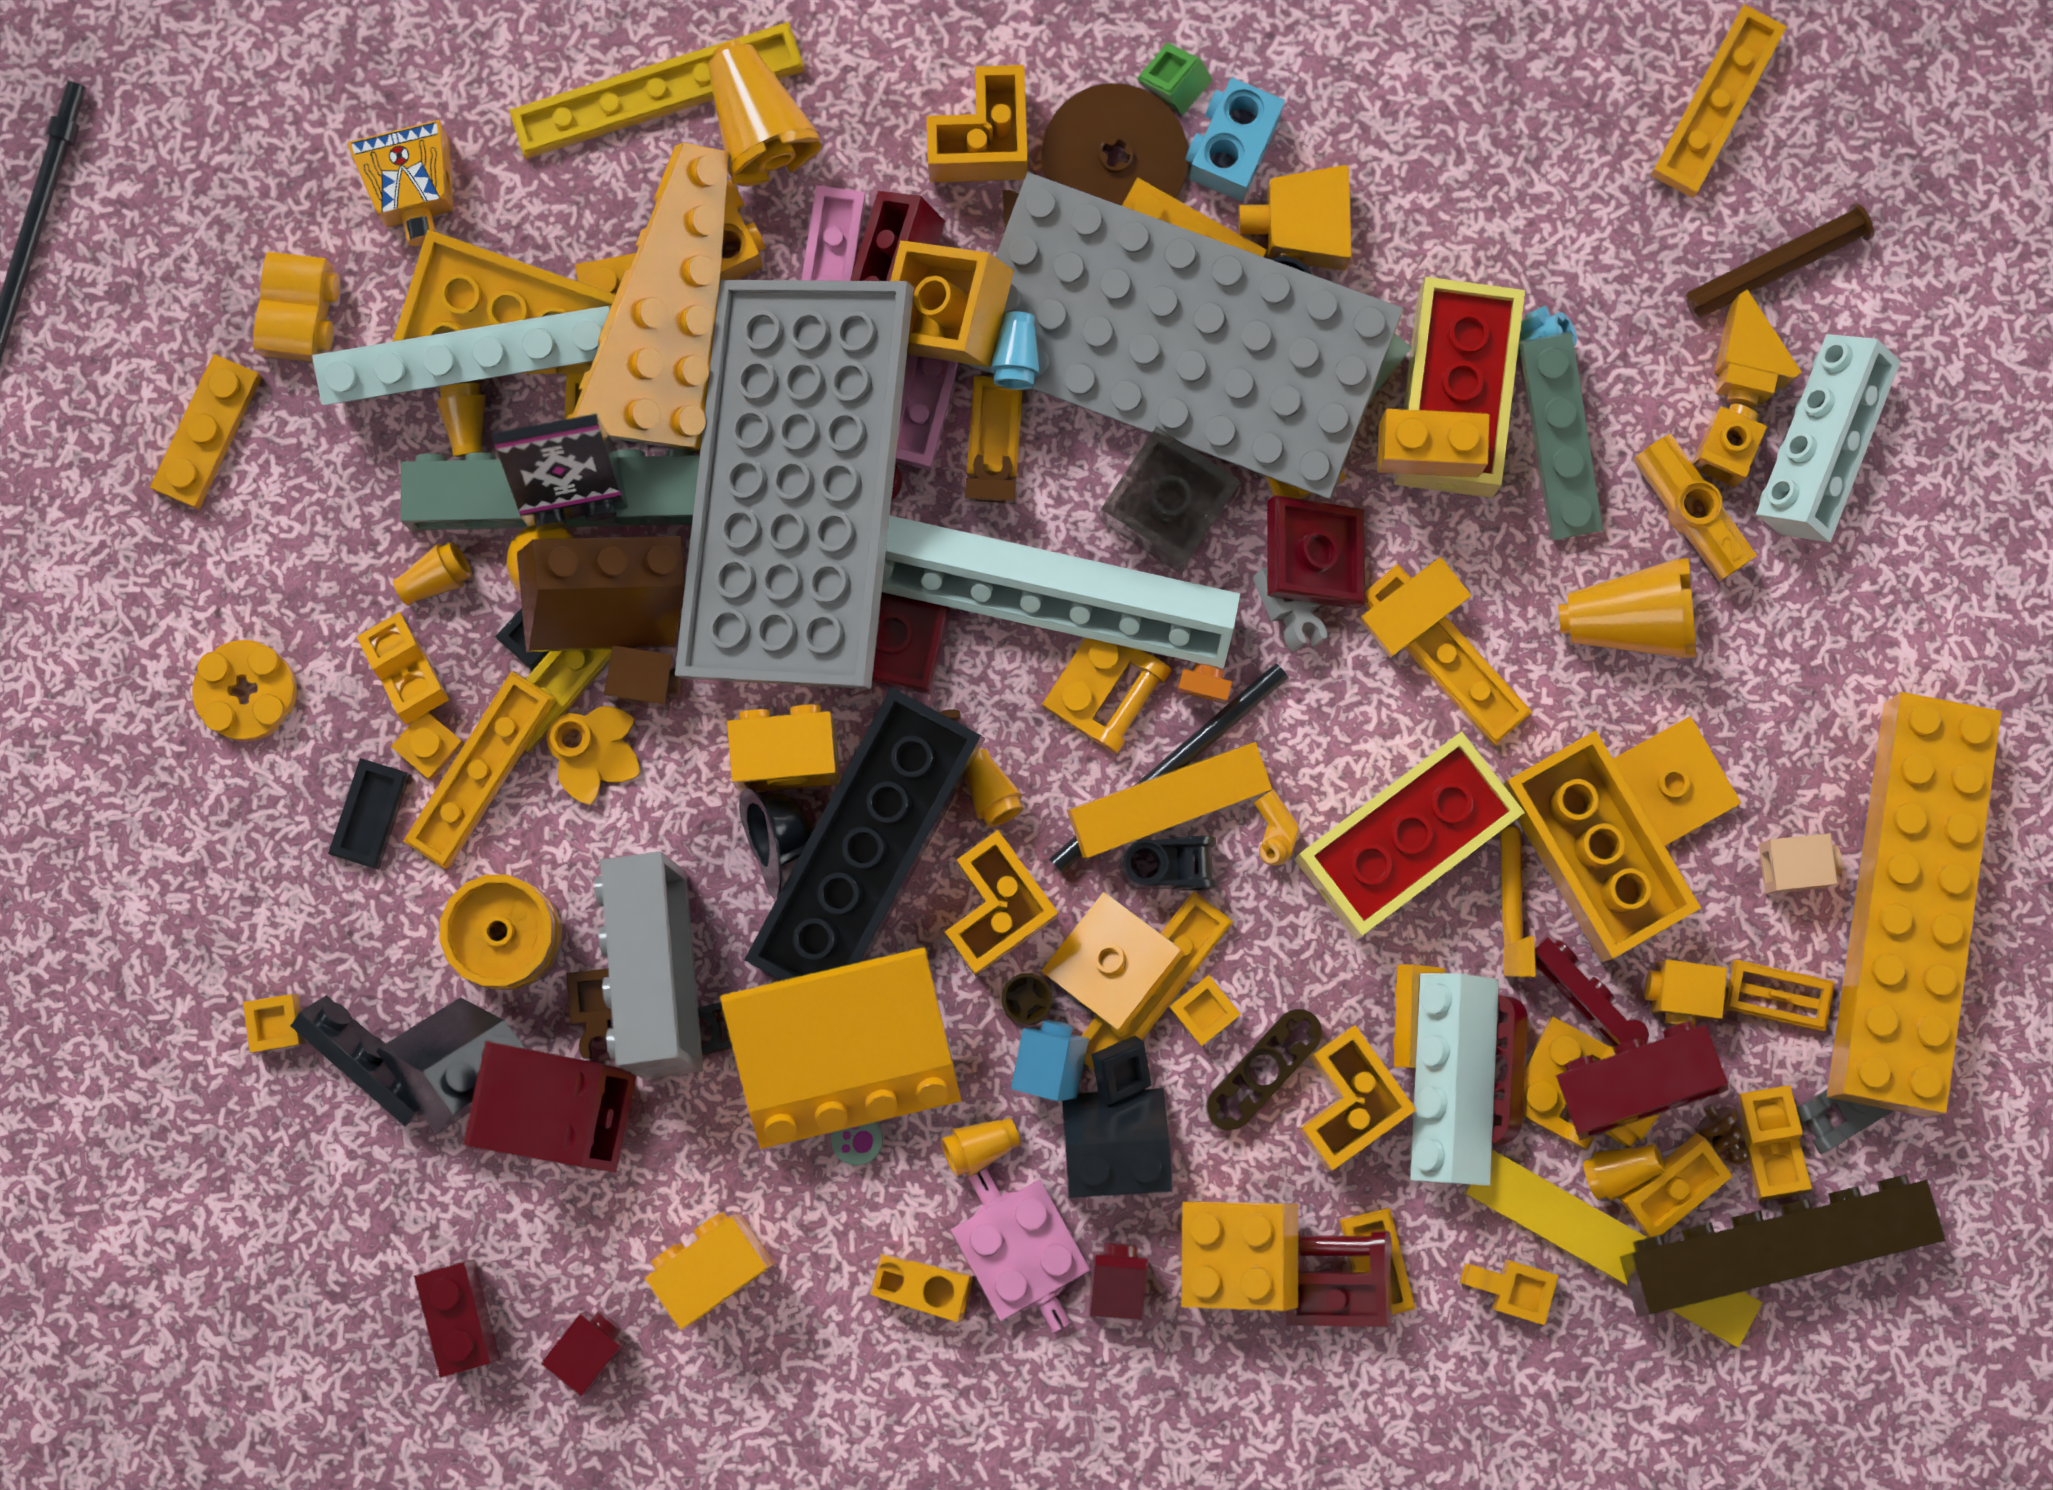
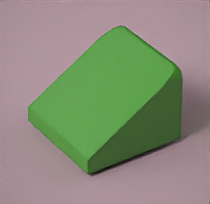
[1136,42,1212,115]

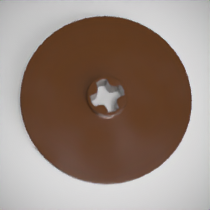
[1041,83,1189,206]

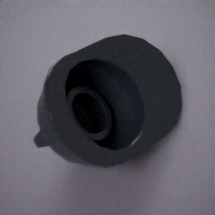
[739,787,813,899]

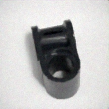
[1119,836,1218,891]

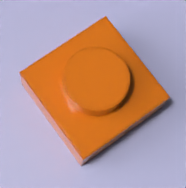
[1177,663,1232,704]

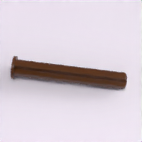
[1685,202,1874,318]

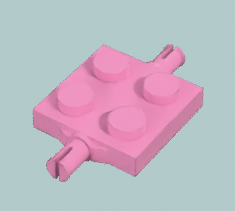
[950,1168,1090,1333]

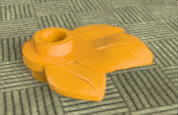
[547,706,640,805]

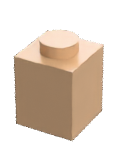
[1758,833,1842,894]

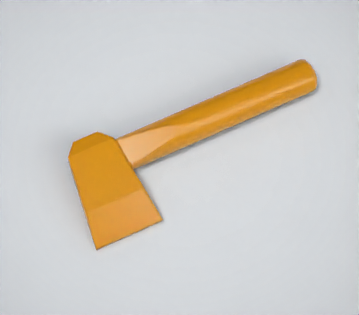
[1500,826,1535,977]

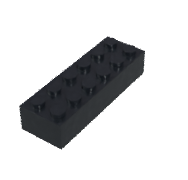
[744,687,985,981]

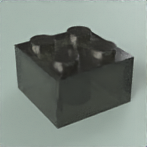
[1099,426,1241,575]

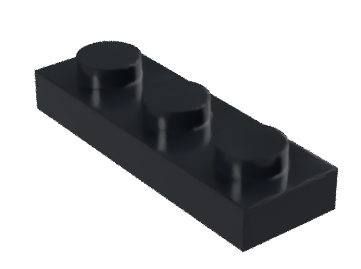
[290,995,422,1126]

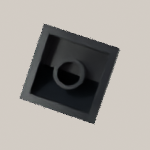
[376,997,524,1134]
[1062,1088,1173,1198]

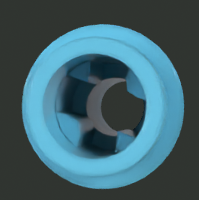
[989,311,1040,390]

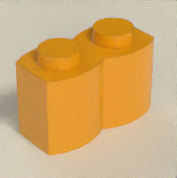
[253,251,340,362]

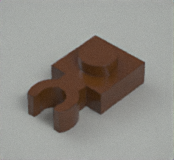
[566,968,613,1059]

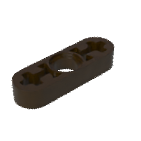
[1205,1009,1322,1131]

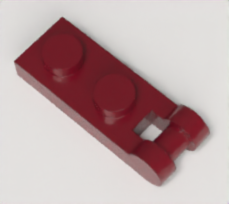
[1535,937,1649,1048]

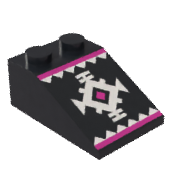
[492,413,628,531]

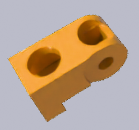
[870,1253,975,1322]

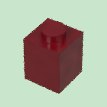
[540,1310,626,1396]

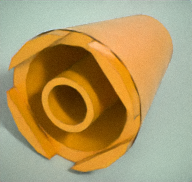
[708,40,822,187]
[1558,558,1697,659]

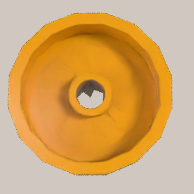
[439,874,562,990]

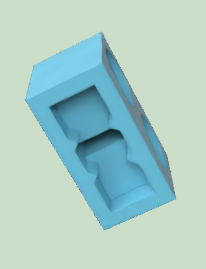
[1185,77,1286,202]

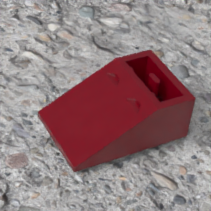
[463,1041,637,1173]

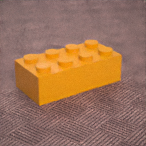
[1503,730,1701,963]

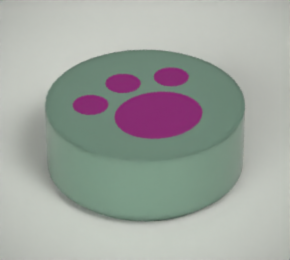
[831,1122,883,1165]

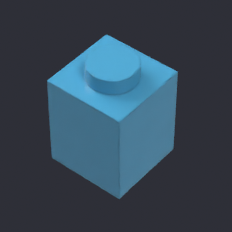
[1011,1020,1089,1101]

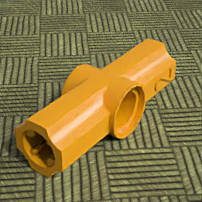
[1633,433,1757,582]

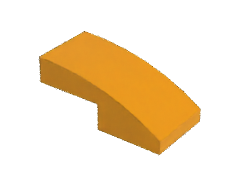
[356,611,449,725]
[1738,1085,1812,1202]

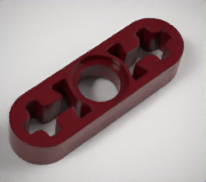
[1492,994,1528,1144]

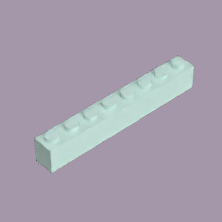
[881,515,1240,668]

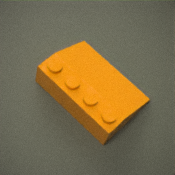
[720,947,961,1149]

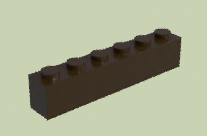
[1619,1174,1946,1317]

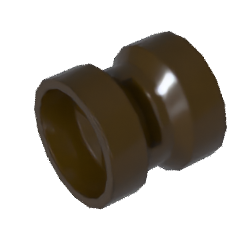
[1002,973,1052,1026]

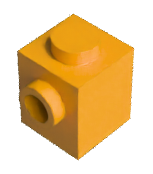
[1645,959,1727,1027]

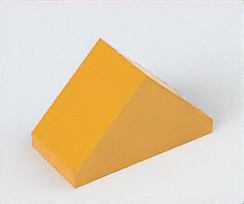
[1714,289,1802,389]

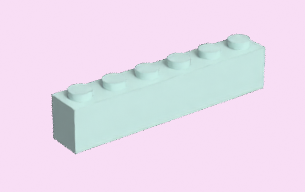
[312,306,611,405]

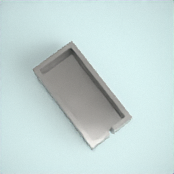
[595,851,703,1079]

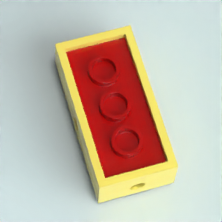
[1394,277,1525,498]
[1294,731,1525,940]

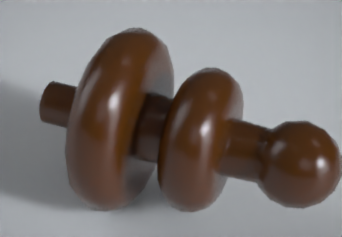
[1698,1104,1748,1165]

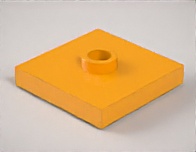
[1613,716,1742,846]
[1041,891,1185,1034]

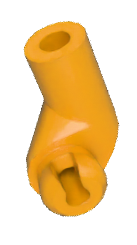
[1253,789,1299,866]

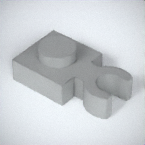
[1252,568,1327,652]

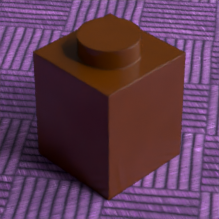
[604,645,684,711]

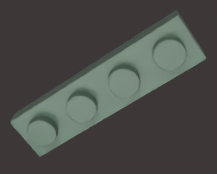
[1519,332,1603,540]

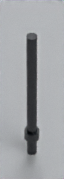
[0,81,86,362]
[1049,663,1288,874]

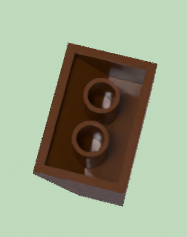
[517,536,685,652]

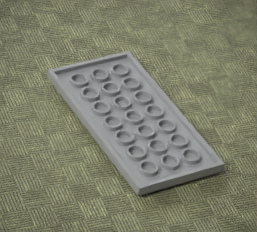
[963,172,1404,500]
[675,280,914,689]

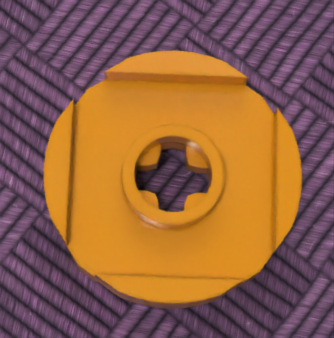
[192,640,297,742]

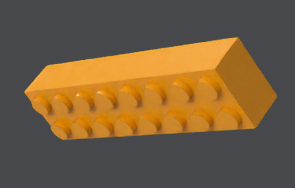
[1826,692,2002,1117]

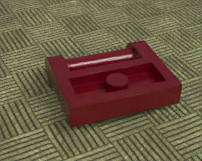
[1286,1230,1392,1327]

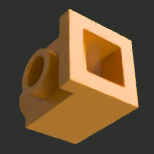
[1692,404,1767,488]

